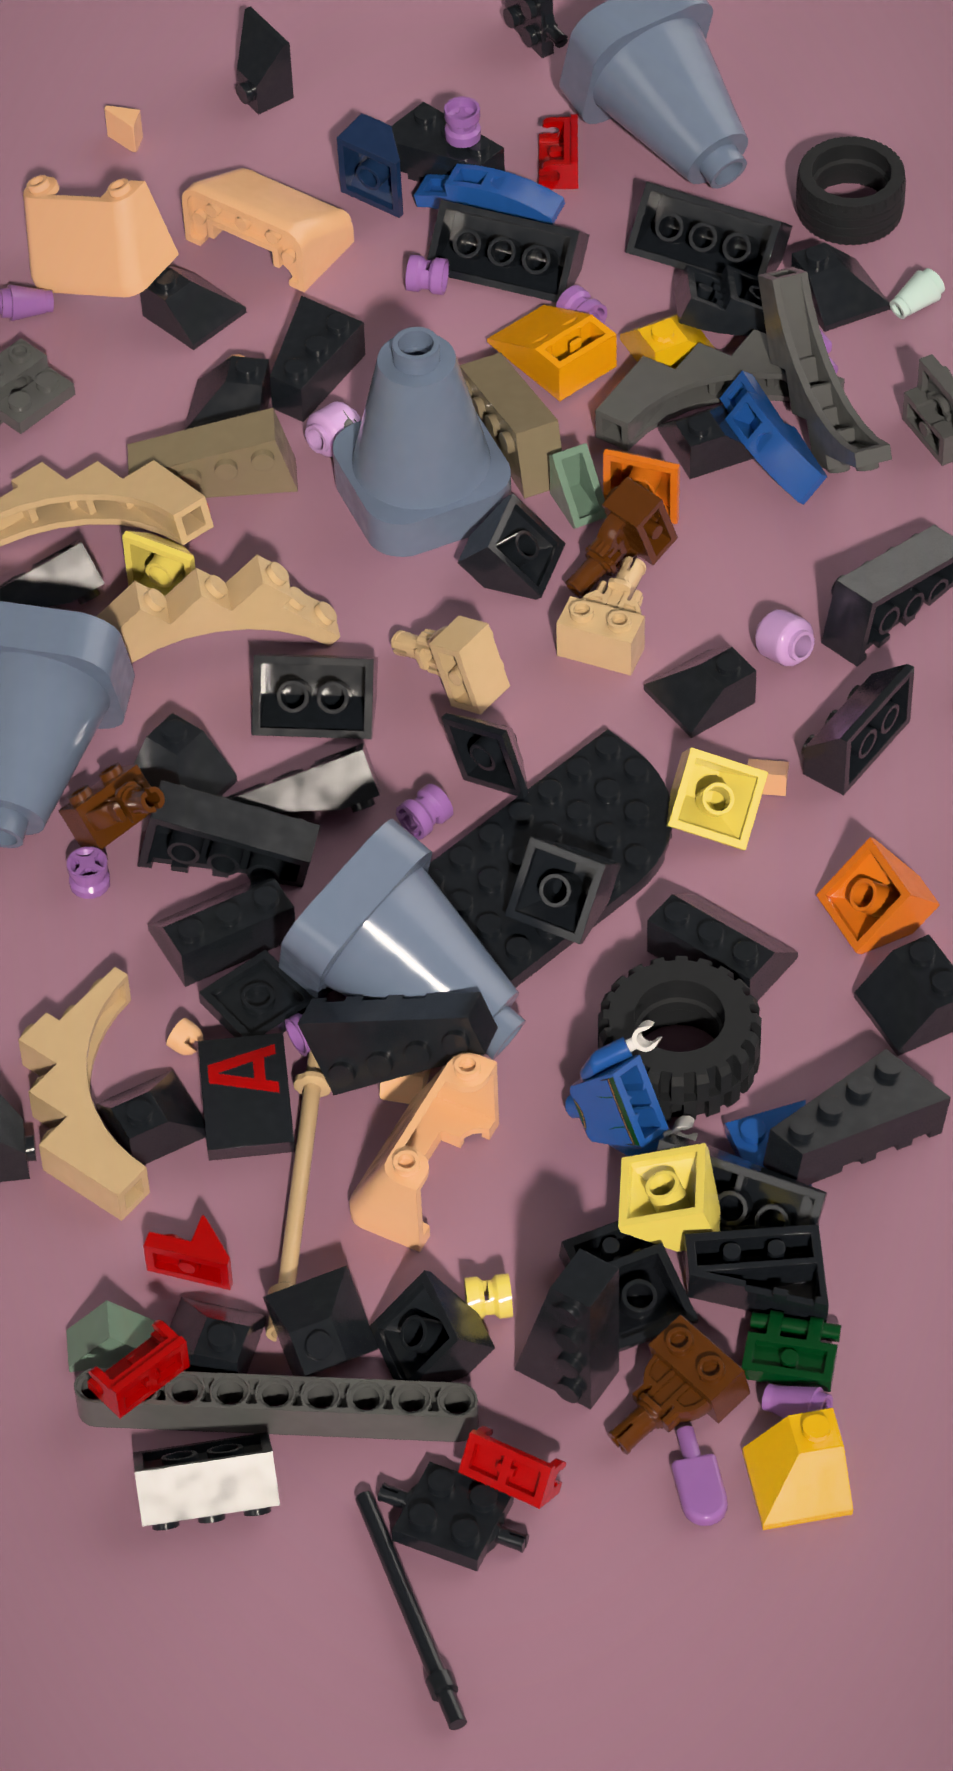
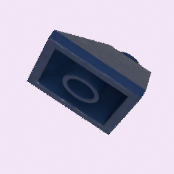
[337,113,404,218]

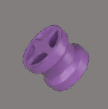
[67,847,110,899]

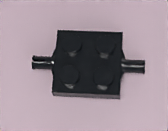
[503,0,568,58]
[378,1462,529,1571]

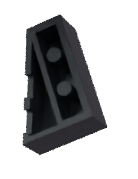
[391,102,505,182]
[270,296,366,422]
[684,1224,829,1323]

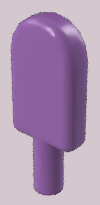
[672,1426,728,1526]

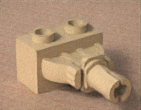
[556,557,647,676]
[391,616,510,715]

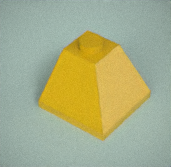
[620,313,715,369]
[742,1408,853,1530]

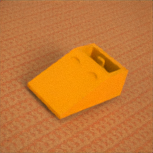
[487,305,617,401]

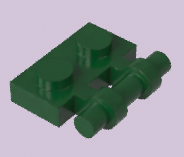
[741,1310,842,1392]

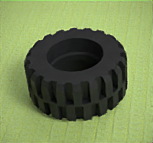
[598,956,762,1121]

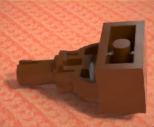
[565,476,678,598]
[58,763,165,850]
[607,1314,750,1455]

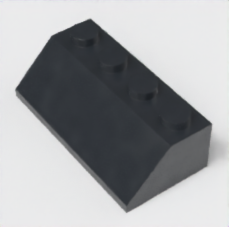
[625,182,793,277]
[427,200,590,303]

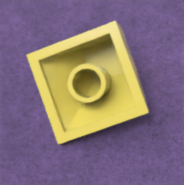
[122,531,195,596]
[667,747,768,851]
[618,1143,720,1252]

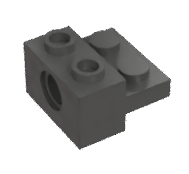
[0,338,76,434]
[902,354,953,466]

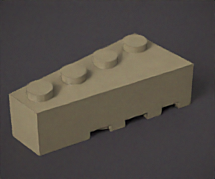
[460,352,562,499]
[127,408,298,498]

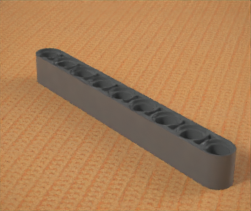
[74,1368,479,1442]

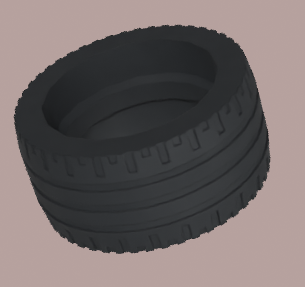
[796,136,906,245]

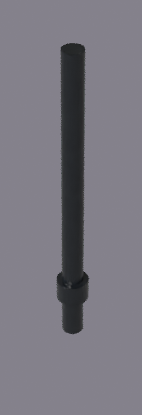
[355,1491,467,1730]

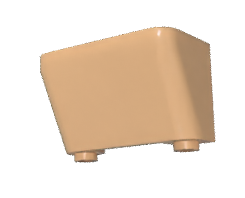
[182,168,354,292]
[23,175,179,298]
[349,1053,499,1252]

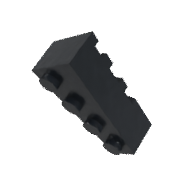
[821,525,953,666]
[137,780,320,887]
[298,992,498,1095]
[763,1049,951,1185]
[514,1249,619,1410]

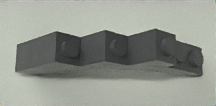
[758,267,892,473]
[596,329,845,451]

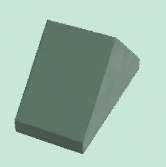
[549,443,607,529]
[66,1300,155,1372]

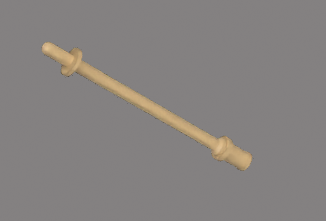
[266,1050,331,1342]

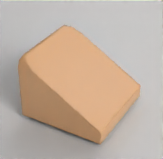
[104,105,143,152]
[748,759,789,796]
[379,1069,431,1104]

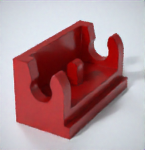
[539,114,578,189]
[87,1319,190,1418]
[458,1425,566,1509]

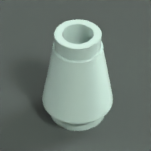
[889,268,945,319]

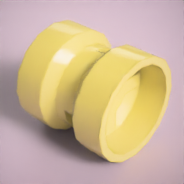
[464,1273,513,1320]

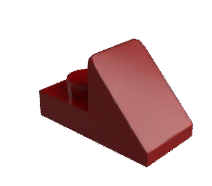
[143,1215,233,1290]

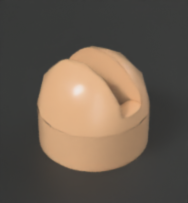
[166,1018,203,1055]

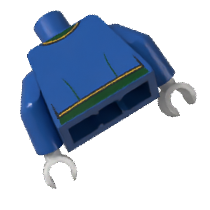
[565,1020,698,1156]

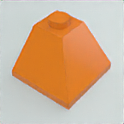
[603,449,680,524]
[816,837,940,954]

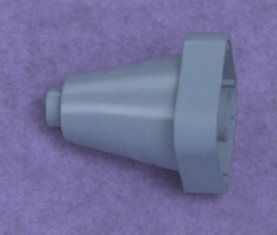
[559,0,748,189]
[333,327,511,557]
[0,601,135,848]
[279,819,526,1060]

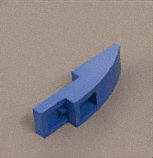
[414,163,565,225]
[719,371,828,504]

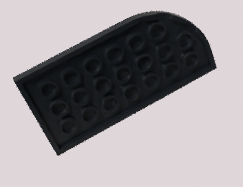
[428,729,672,988]

